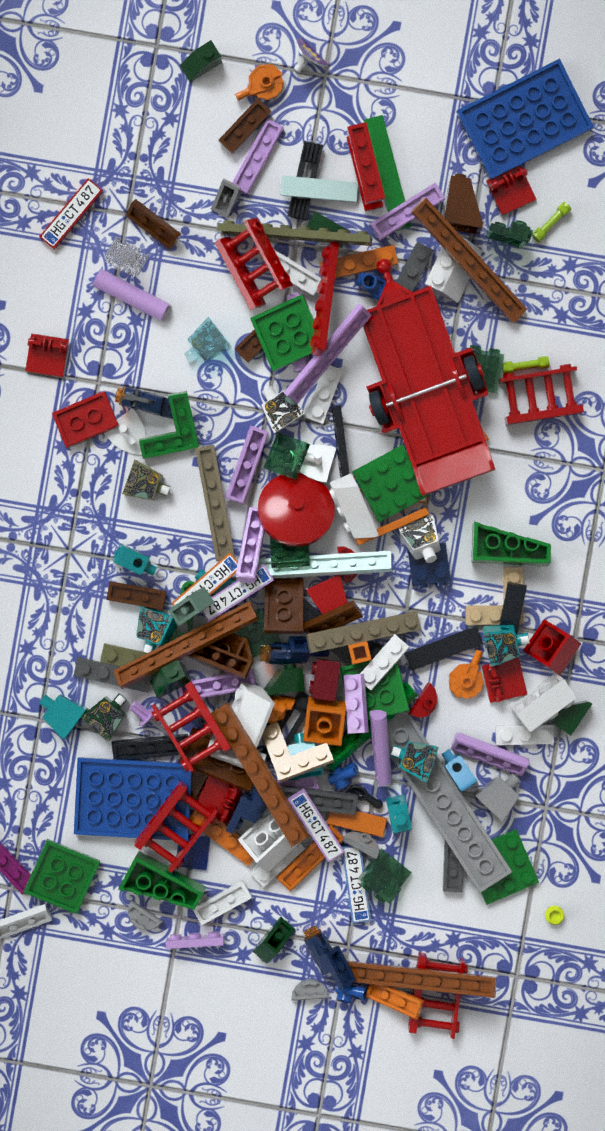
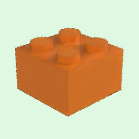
[303,697,346,746]

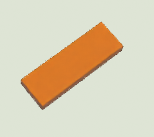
[327,810,387,837]
[365,984,425,1020]

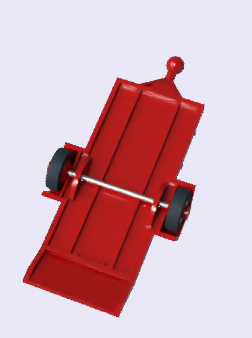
[363,259,496,496]

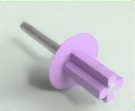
[129,701,169,736]

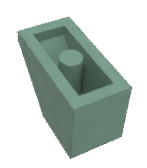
[168,587,215,626]

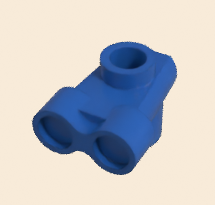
[355,272,386,301]
[327,762,359,790]
[335,983,366,1004]

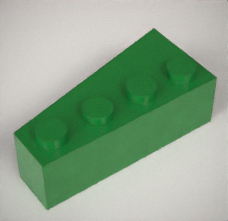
[471,521,551,566]

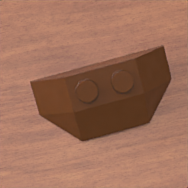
[188,633,254,679]

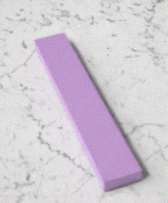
[284,303,372,404]

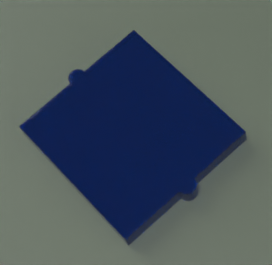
[177,834,211,870]

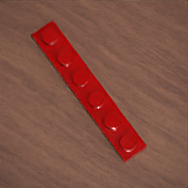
[310,241,339,356]

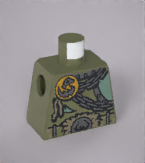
[122,459,171,500]

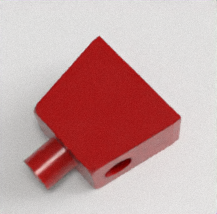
[306,575,347,614]

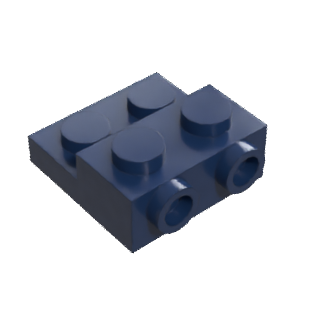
[407,543,451,589]

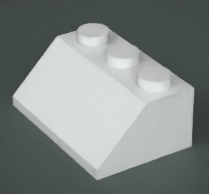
[424,237,483,303]
[329,473,379,538]
[509,673,577,732]
[231,682,275,748]
[238,812,310,873]

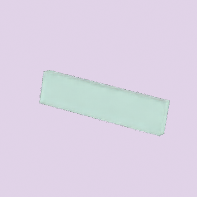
[280,176,358,203]

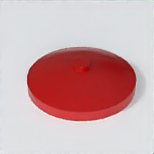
[257,472,335,546]

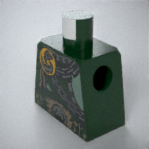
[81,693,127,741]

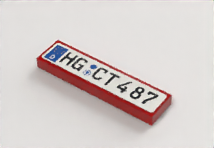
[39,178,103,250]

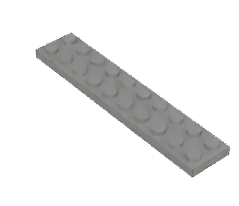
[387,711,512,893]

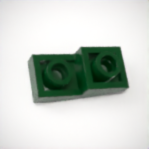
[306,211,351,248]

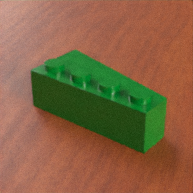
[118,851,206,910]

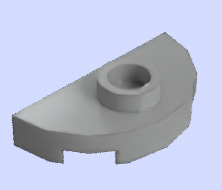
[342,831,380,859]
[128,900,163,930]
[291,979,330,1001]

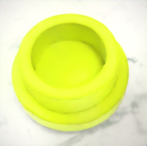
[545,905,564,925]

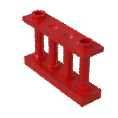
[346,122,385,212]
[214,218,293,310]
[499,364,584,425]
[151,682,233,774]
[134,781,219,873]
[408,952,468,1039]

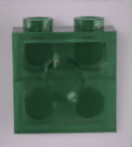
[485,220,533,249]
[466,345,504,393]
[270,537,310,568]
[234,608,282,658]
[357,848,412,904]

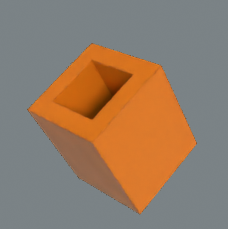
[348,641,372,664]

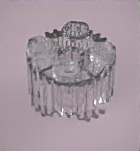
[105,236,149,278]

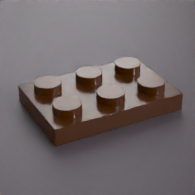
[264,578,304,634]

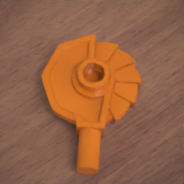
[235,64,284,101]
[449,649,484,699]

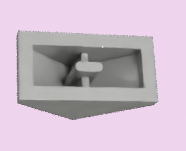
[211,179,242,218]

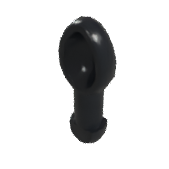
[349,785,383,809]

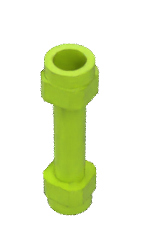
[531,202,572,243]
[502,356,549,374]

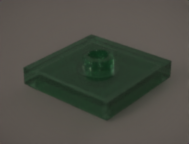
[263,432,310,480]

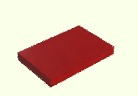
[52,391,120,449]

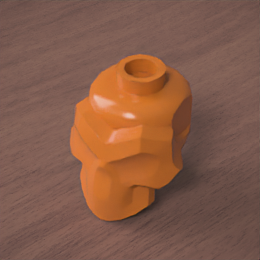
[267,695,295,724]

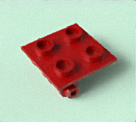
[486,165,537,215]
[25,333,69,377]
[481,657,527,703]
[197,776,243,824]

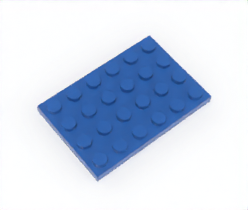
[456,58,594,180]
[74,757,192,841]

